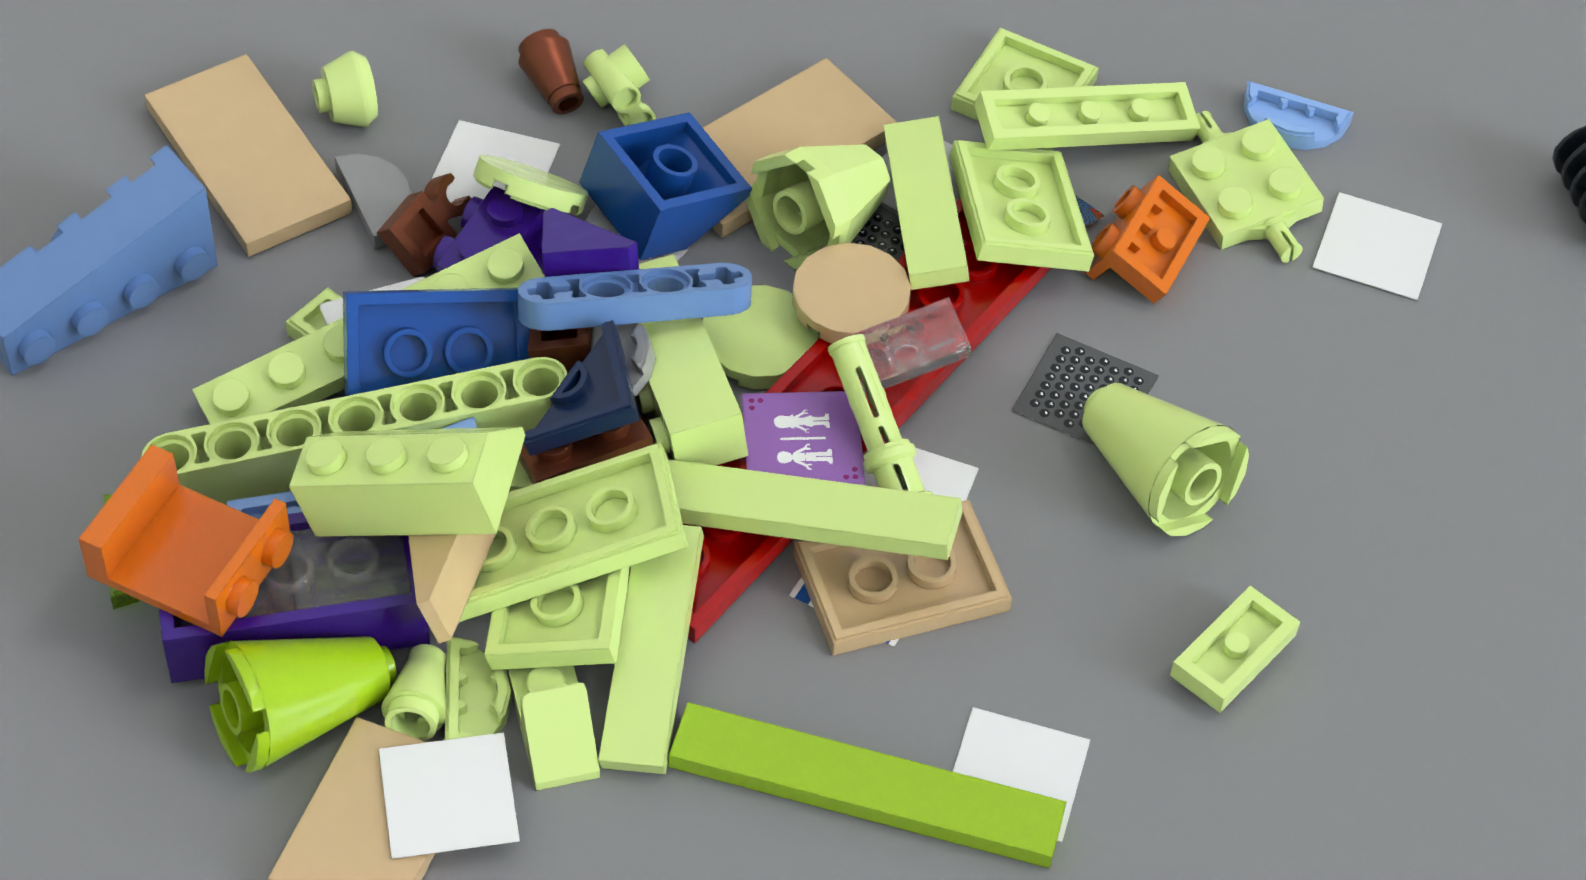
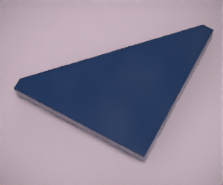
[524,320,640,456]

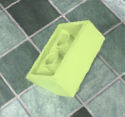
[289,427,526,537]

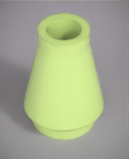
[381,644,447,741]

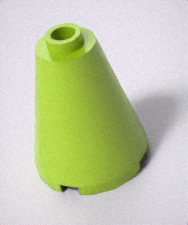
[204,636,397,773]

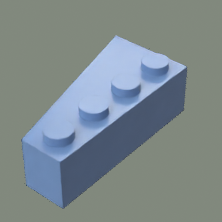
[0,145,218,376]

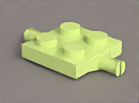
[1168,111,1324,263]

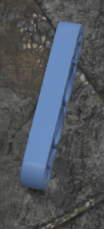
[518,263,752,331]

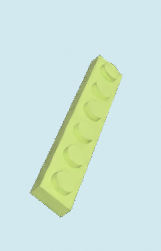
[192,233,545,424]

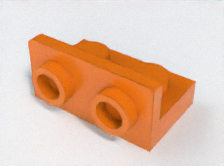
[1084,175,1210,304]

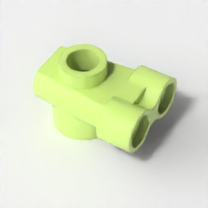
[582,44,656,126]

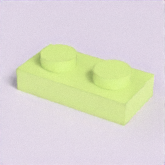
[1170,586,1300,713]

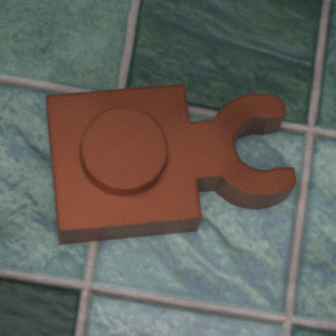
[376,173,471,276]

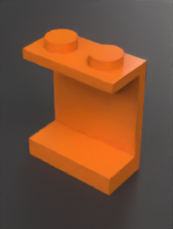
[78,444,293,637]

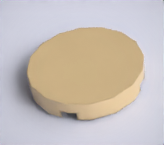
[792,243,911,345]

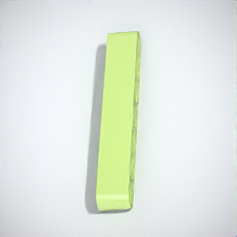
[142,357,568,505]

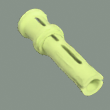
[828,334,933,494]

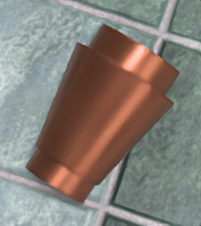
[518,29,584,114]

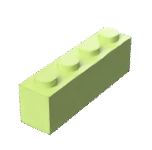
[636,254,748,465]

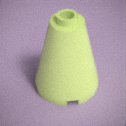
[1082,383,1249,536]

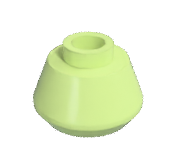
[312,50,378,128]

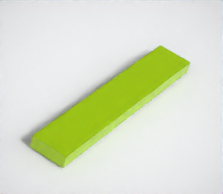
[668,702,1067,868]

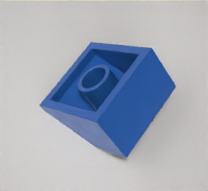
[579,112,752,261]

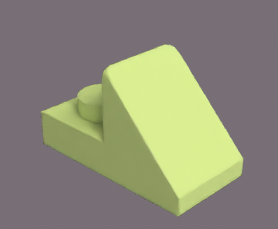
[508,666,600,791]

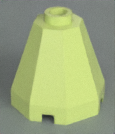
[745,144,891,270]

